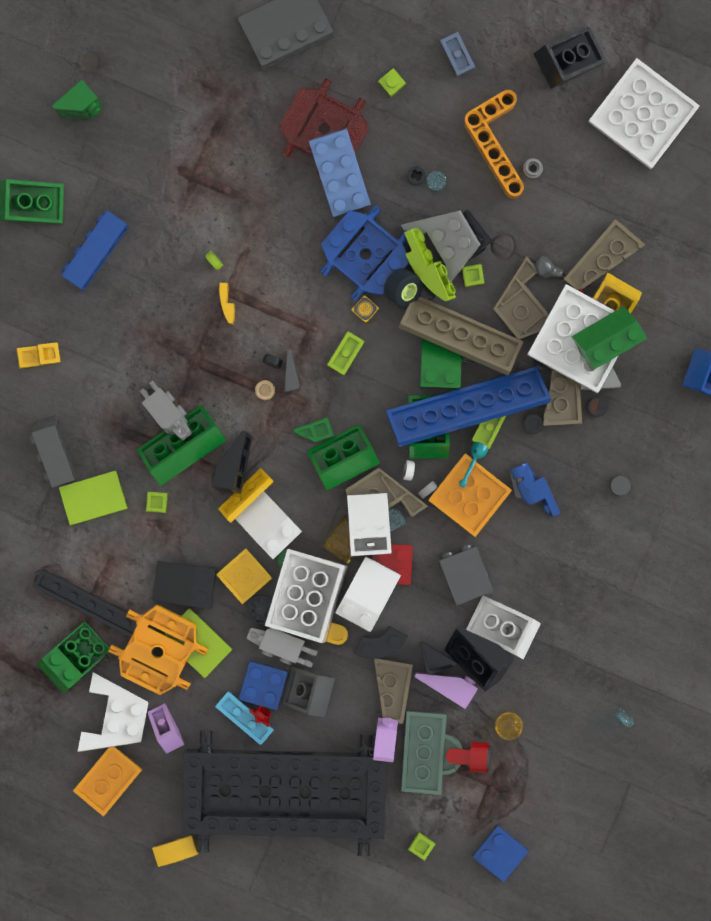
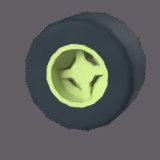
[384,268,423,308]

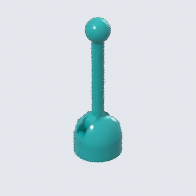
[459,442,488,487]

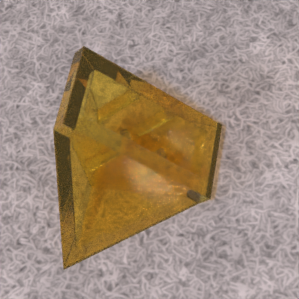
[323,514,353,563]

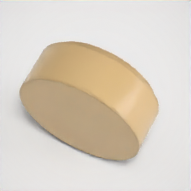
[255,380,275,400]

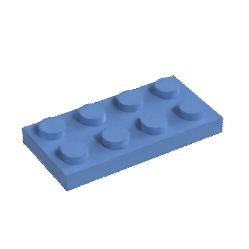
[308,128,371,217]

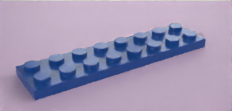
[386,366,551,447]

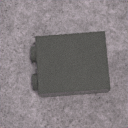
[438,544,494,606]

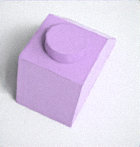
[147,703,184,754]
[373,718,398,762]

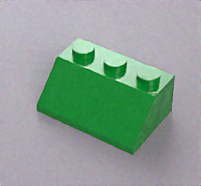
[572,306,648,371]
[307,424,380,491]

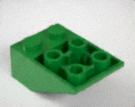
[37,621,110,694]

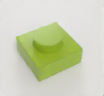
[378,68,406,97]

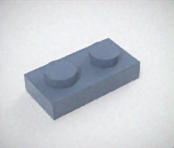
[440,32,475,77]

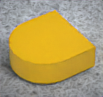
[326,622,348,645]

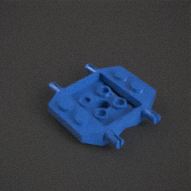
[319,205,409,302]

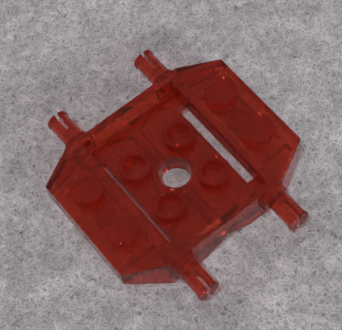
[279,78,369,176]

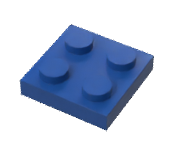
[239,661,288,710]

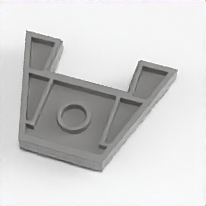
[401,210,481,283]

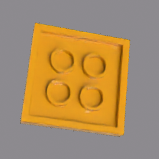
[428,453,512,537]

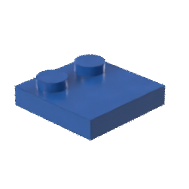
[472,825,529,882]

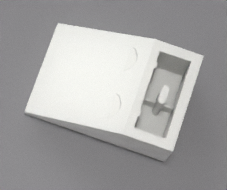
[347,493,391,556]

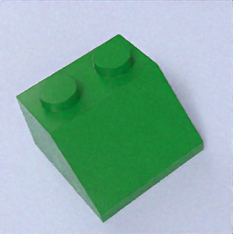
[52,80,103,119]

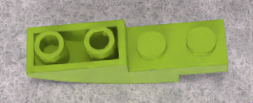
[404,227,456,302]

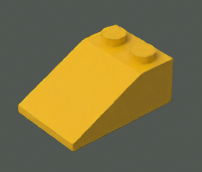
[592,273,642,314]

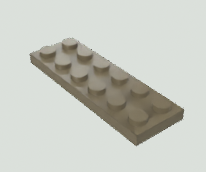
[399,296,523,376]

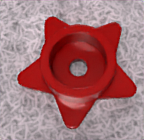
[249,706,271,727]

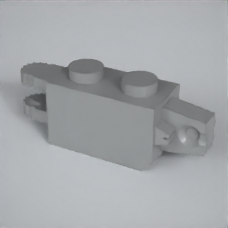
[140,380,192,440]
[247,627,318,667]

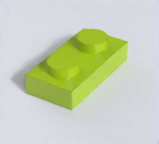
[327,331,365,375]
[471,416,506,449]

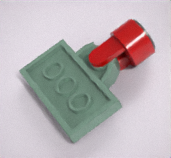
[401,711,492,795]

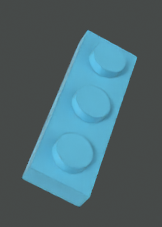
[215,691,274,745]

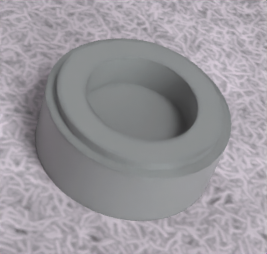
[418,481,437,499]

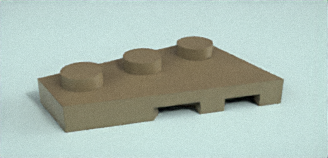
[374,658,413,724]

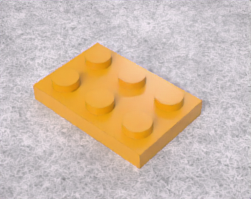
[73,746,143,817]

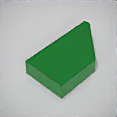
[293,418,334,443]

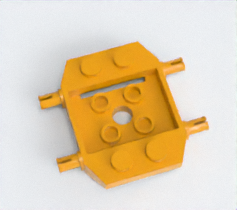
[108,604,209,695]

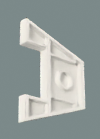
[78,673,148,752]

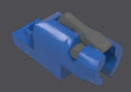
[509,463,560,517]

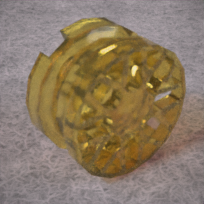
[495,711,523,740]

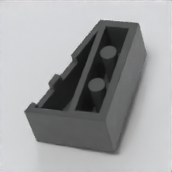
[30,415,76,487]

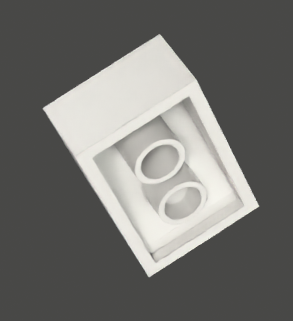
[235,491,302,559]
[335,556,401,632]
[466,595,541,659]

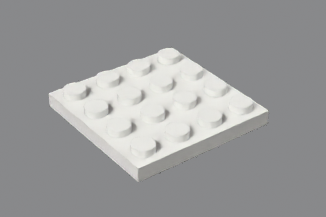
[588,58,700,170]
[527,284,618,393]

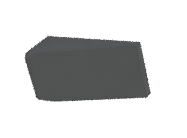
[285,350,301,393]

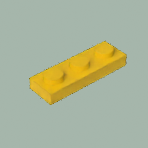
[218,468,274,523]

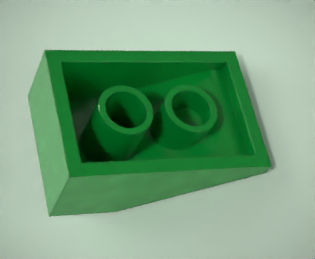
[0,179,64,224]
[420,338,461,390]
[408,395,450,459]

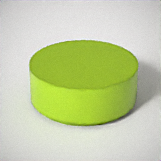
[205,250,224,270]

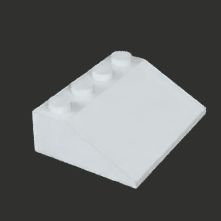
[265,549,348,643]

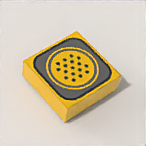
[351,295,379,323]

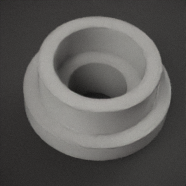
[523,158,543,178]

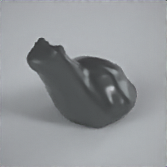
[535,256,564,278]

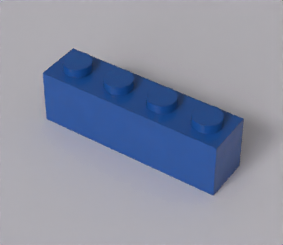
[61,210,129,291]

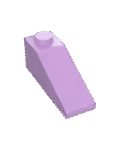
[414,672,478,709]

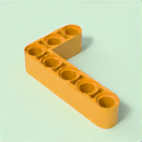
[464,90,524,199]

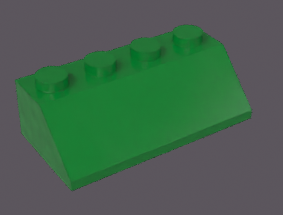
[137,404,226,486]

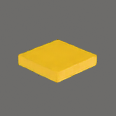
[216,548,272,604]

